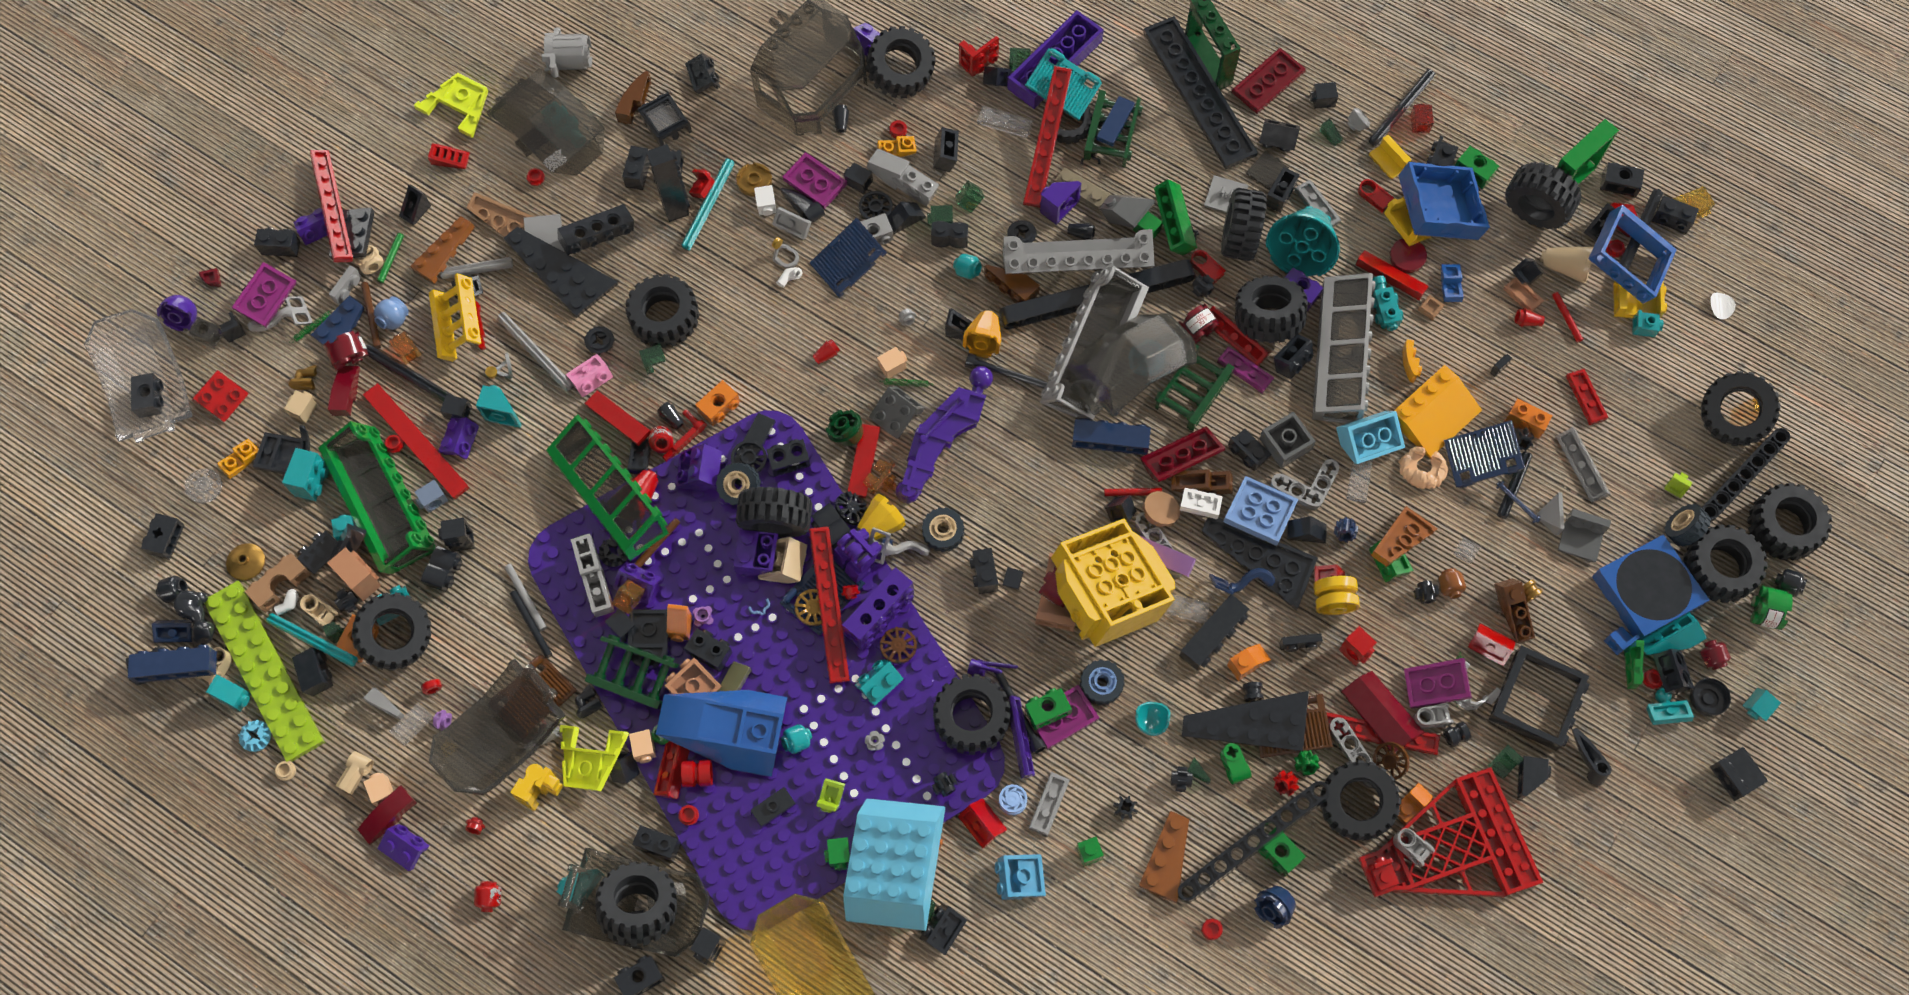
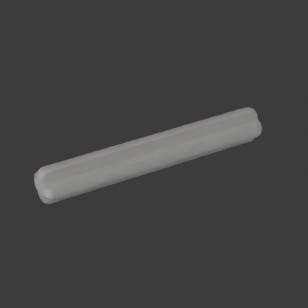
[440,257,513,279]

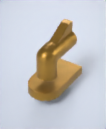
[288,365,317,390]

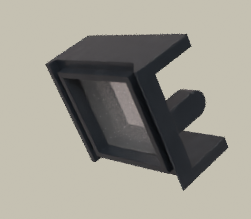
[638,92,692,146]

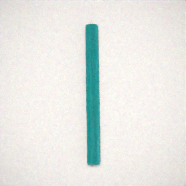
[681,158,734,251]
[266,613,358,667]

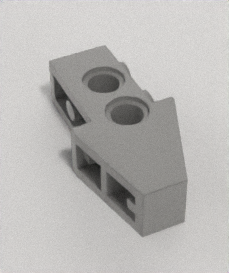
[866,149,939,207]
[571,533,615,617]

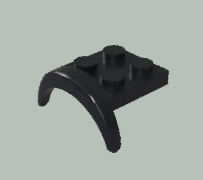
[253,425,310,478]

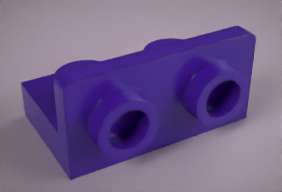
[613,562,661,605]

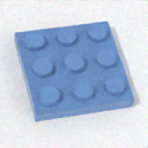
[1223,476,1298,546]

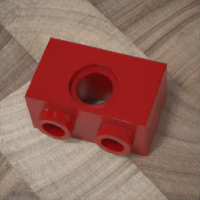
[1339,626,1377,666]

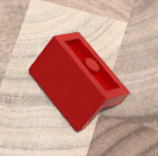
[1468,623,1516,666]
[958,798,1007,848]

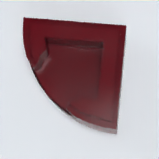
[199,268,221,287]

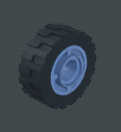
[1080,659,1125,706]

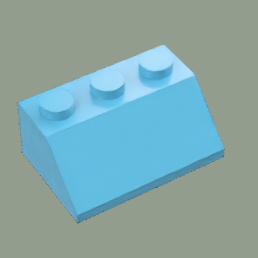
[1336,411,1405,464]

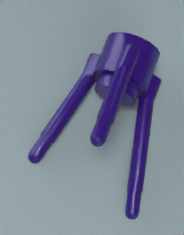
[967,659,1018,679]

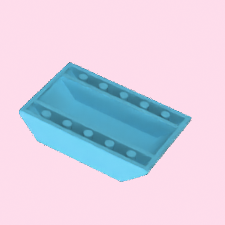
[843,799,945,931]

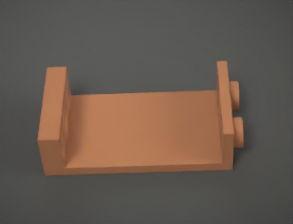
[1035,553,1075,632]

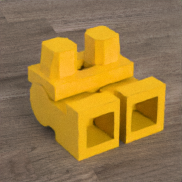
[510,764,563,811]

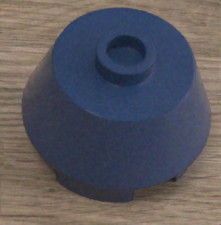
[1254,886,1296,929]

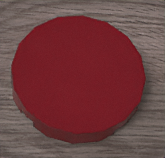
[1389,239,1427,273]

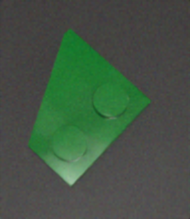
[1624,640,1644,689]

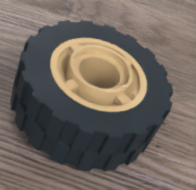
[716,463,761,505]
[1664,504,1711,547]
[922,507,964,552]

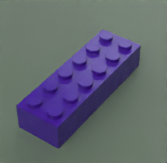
[1007,10,1104,109]

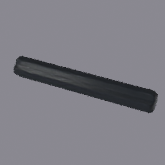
[1497,451,1532,519]

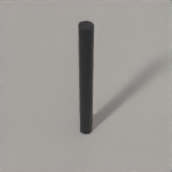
[510,590,553,658]

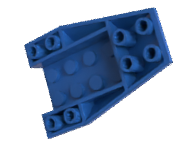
[656,690,787,777]

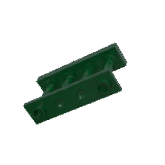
[1084,90,1143,167]
[1154,344,1235,431]
[585,634,679,709]

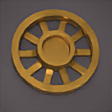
[795,589,821,626]

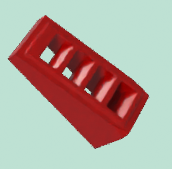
[428,143,470,169]

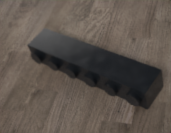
[646,144,690,222]

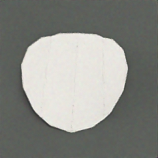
[1711,293,1736,320]

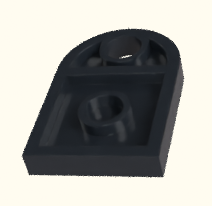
[628,609,669,669]

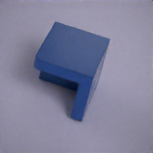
[1604,627,1640,655]

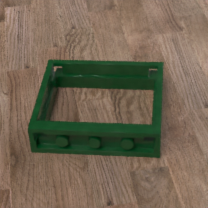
[1185,0,1241,90]

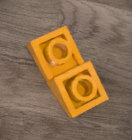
[877,136,917,157]
[1402,339,1422,383]
[217,438,259,479]

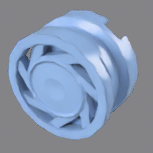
[999,784,1027,816]

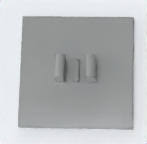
[1204,175,1248,213]

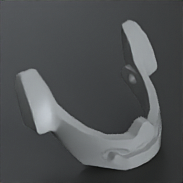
[1456,661,1501,710]

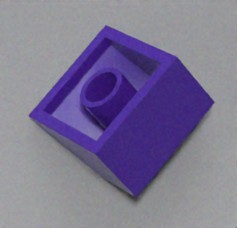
[1040,181,1082,225]

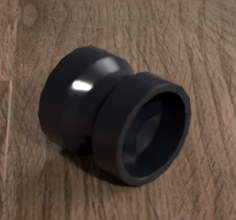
[1443,721,1471,747]

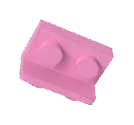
[566,354,613,397]

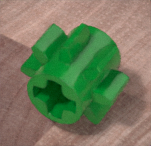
[1294,750,1320,776]

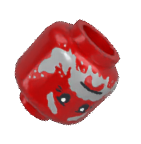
[648,426,674,453]
[474,881,502,912]

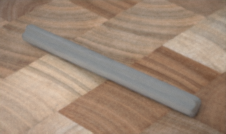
[497,312,573,391]

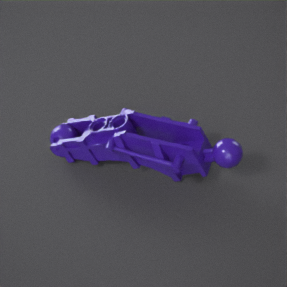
[895,366,993,504]

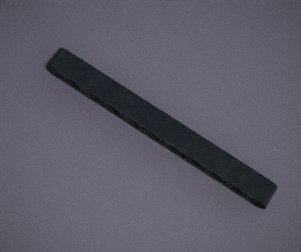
[999,259,1196,330]

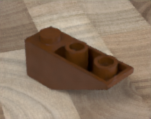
[984,264,1040,303]
[1494,578,1535,643]

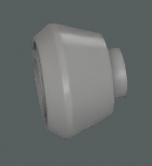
[1347,108,1370,131]

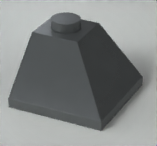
[1100,195,1155,228]

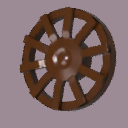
[880,627,917,664]
[1373,742,1410,780]

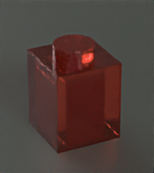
[1410,103,1434,133]

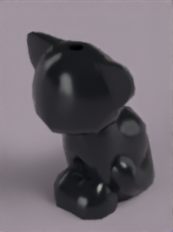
[174,590,215,648]

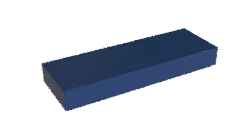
[1096,96,1135,147]

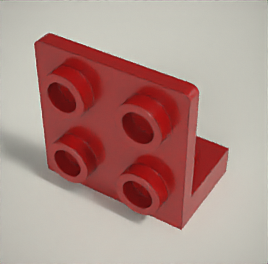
[959,36,999,77]
[191,370,248,422]

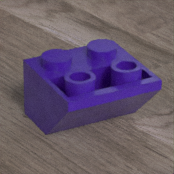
[676,444,722,490]
[733,529,778,576]

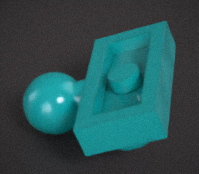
[1646,688,1694,725]

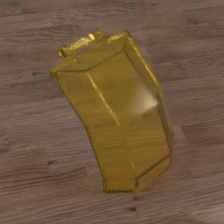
[749,894,875,995]

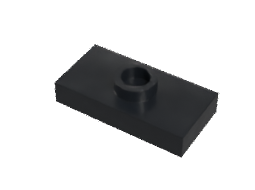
[627,439,651,474]
[751,787,796,828]

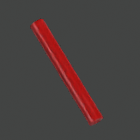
[1552,292,1584,343]
[1104,488,1162,496]

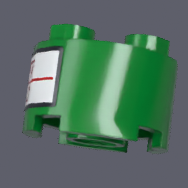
[1750,586,1793,630]

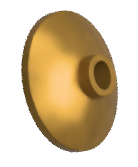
[226,543,265,580]

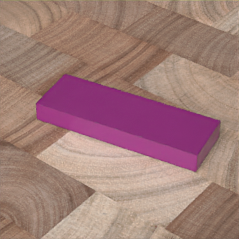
[1217,346,1274,394]

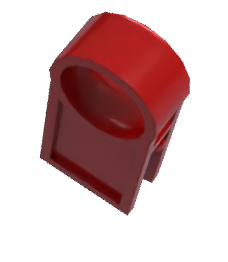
[1358,179,1395,213]
[1190,250,1226,285]

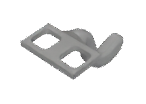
[247,296,313,332]
[869,527,930,565]

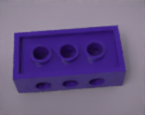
[842,567,914,651]

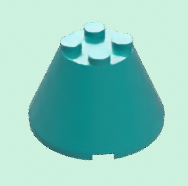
[1266,206,1340,277]

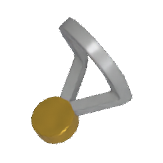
[772,237,799,269]
[485,353,513,379]

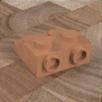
[664,658,722,694]

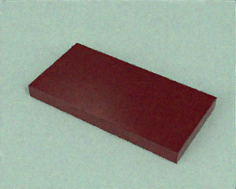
[1231,48,1306,114]

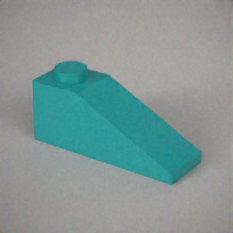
[1642,612,1707,655]

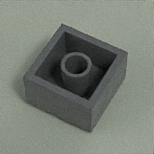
[1259,412,1316,468]

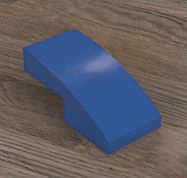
[1441,264,1464,302]

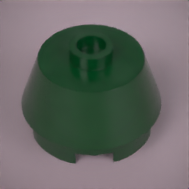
[826,409,863,447]

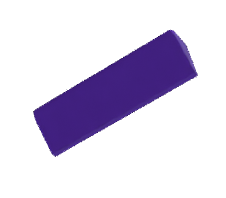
[1007,696,1035,779]

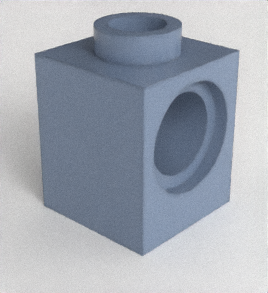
[415,480,449,513]

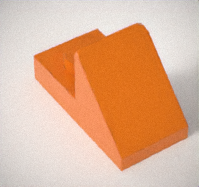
[1397,783,1434,825]

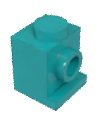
[1632,310,1664,337]

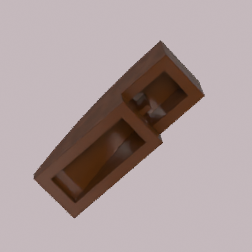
[615,71,651,125]
[1171,469,1233,495]

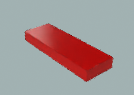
[1565,368,1609,425]

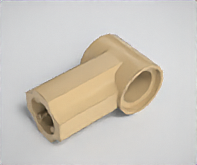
[336,751,374,795]

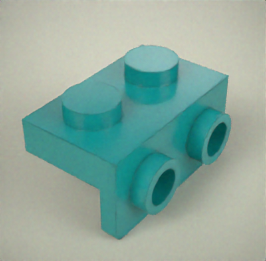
[855,659,904,706]

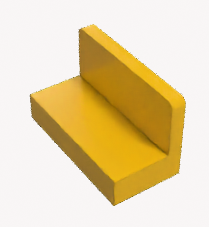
[1369,135,1412,179]

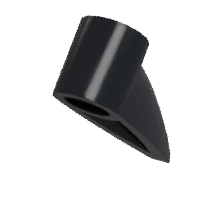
[780,188,825,224]
[1572,728,1612,786]

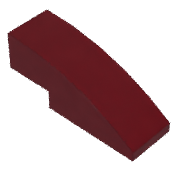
[328,366,360,416]
[357,785,417,845]

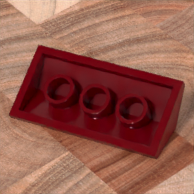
[1140,426,1226,482]
[1341,671,1424,753]

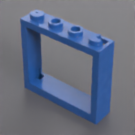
[1588,205,1677,304]

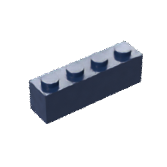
[1072,418,1151,455]
[128,645,217,683]

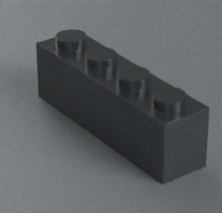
[1179,594,1249,671]

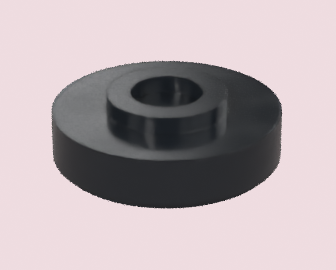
[1690,678,1731,717]

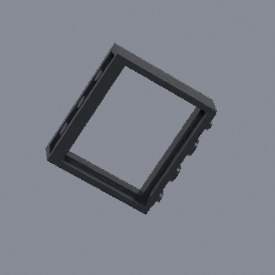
[1488,645,1590,751]

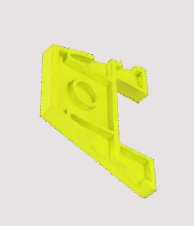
[414,73,488,138]
[560,725,629,791]

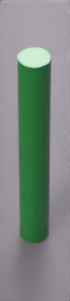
[377,233,404,283]

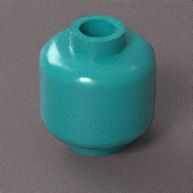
[953,254,982,279]
[781,724,812,754]

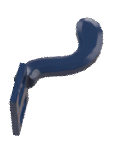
[1209,568,1275,595]

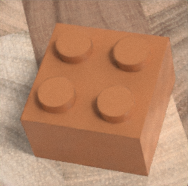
[327,547,381,601]

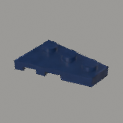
[311,295,365,345]

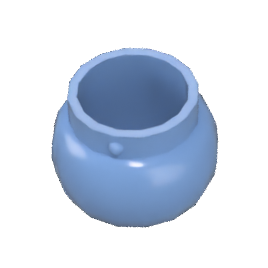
[374,296,409,330]

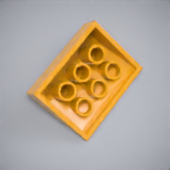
[1394,365,1482,459]

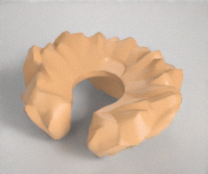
[1399,447,1448,489]

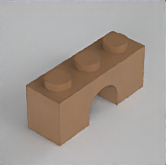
[245,553,311,613]

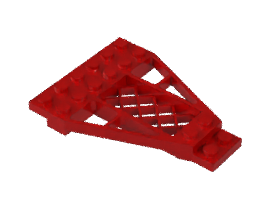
[1358,767,1544,898]

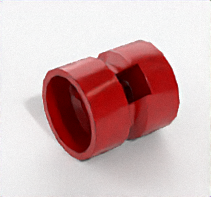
[681,760,713,788]

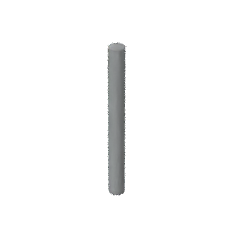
[504,564,547,631]

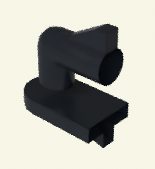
[575,684,603,719]

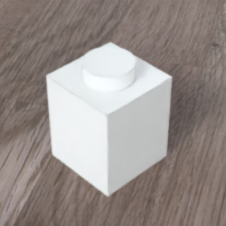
[754,185,776,216]

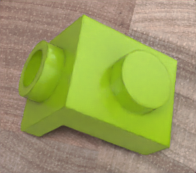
[816,778,845,813]

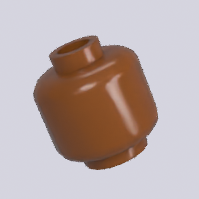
[1438,568,1466,599]

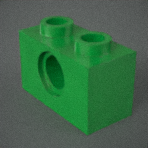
[1455,146,1499,189]
[1025,688,1072,730]
[1257,827,1306,877]

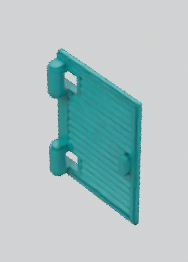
[1025,48,1102,121]

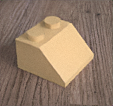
[758,537,807,584]

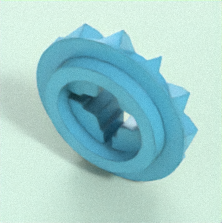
[238,720,271,752]

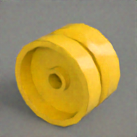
[1313,576,1360,615]

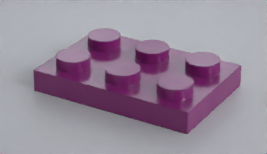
[783,152,847,209]
[232,262,297,328]
[1404,658,1472,709]
[1027,685,1099,749]

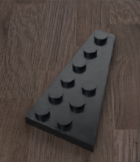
[503,227,619,318]
[1201,517,1318,611]
[1181,691,1309,751]

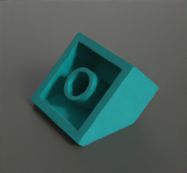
[476,385,522,428]

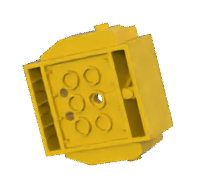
[1051,519,1175,647]

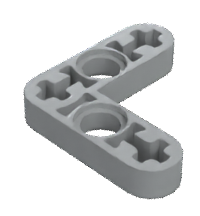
[1270,459,1339,510]

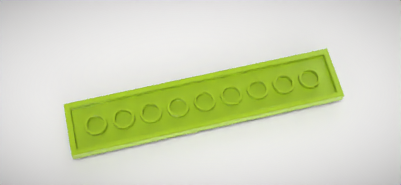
[204,581,325,762]

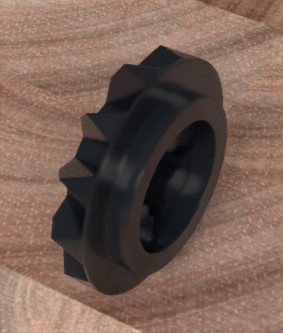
[1007,220,1036,243]
[584,326,615,355]
[598,537,628,567]

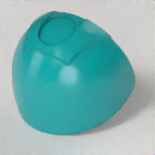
[1135,702,1171,736]

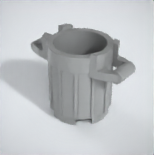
[542,27,592,78]

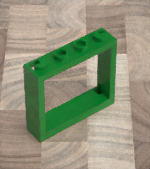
[1556,119,1619,185]

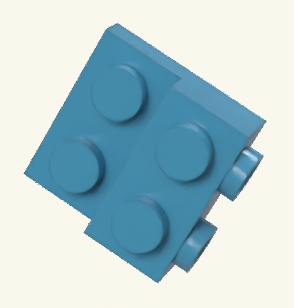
[994,854,1046,900]

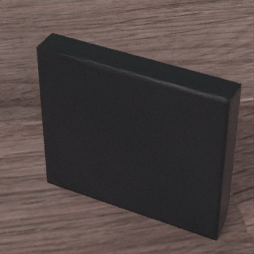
[1002,567,1024,590]

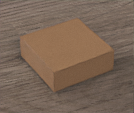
[1418,295,1445,321]

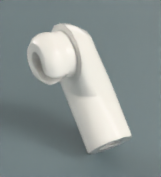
[776,267,802,288]
[274,589,299,616]

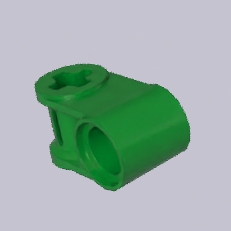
[1220,743,1252,785]

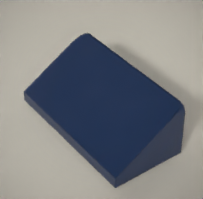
[152,620,193,643]

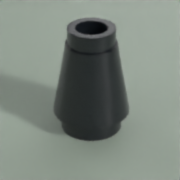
[832,105,849,133]
[1067,223,1095,240]
[657,402,684,430]

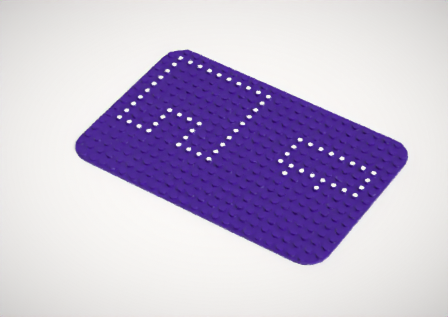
[528,410,1005,931]

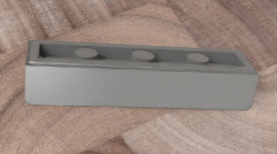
[1556,427,1611,503]

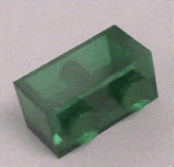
[323,621,344,644]

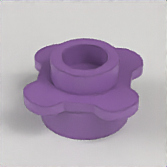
[693,606,714,627]
[433,710,452,732]

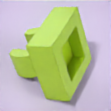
[1664,472,1693,498]

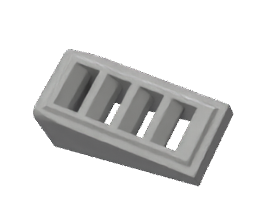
[363,687,406,721]

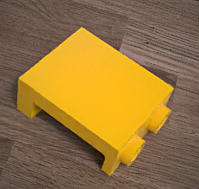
[1384,196,1433,246]
[1613,280,1667,318]

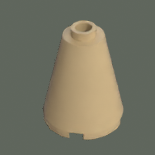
[1540,246,1594,283]

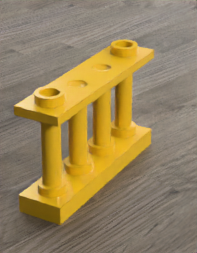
[429,273,481,362]

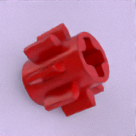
[1273,770,1299,797]

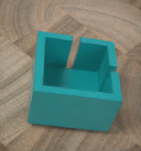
[282,448,329,501]

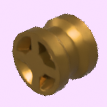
[1523,579,1543,603]

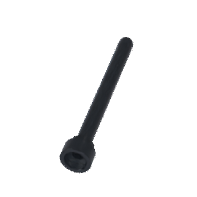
[965,353,1048,389]
[994,668,1047,754]

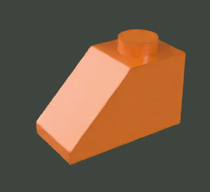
[667,604,693,642]
[1227,644,1271,681]

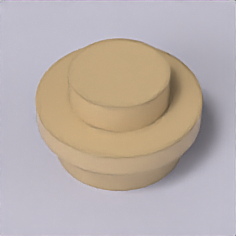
[275,761,296,781]

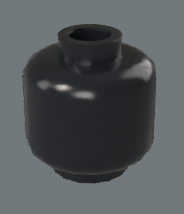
[1774,569,1807,597]
[156,576,188,603]

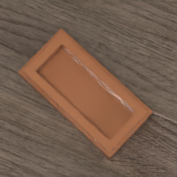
[1503,277,1544,312]

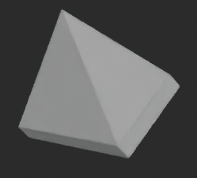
[1536,492,1564,535]

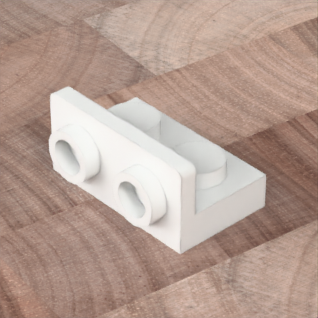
[1180,488,1223,519]

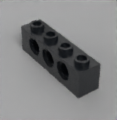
[557,204,634,256]

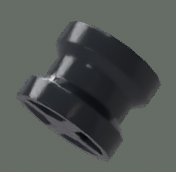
[1243,682,1264,702]

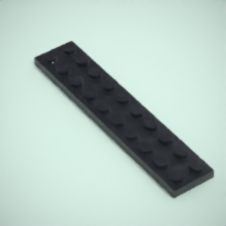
[1143,16,1258,170]

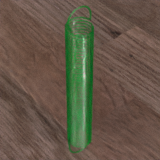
[289,309,334,343]
[879,378,934,387]

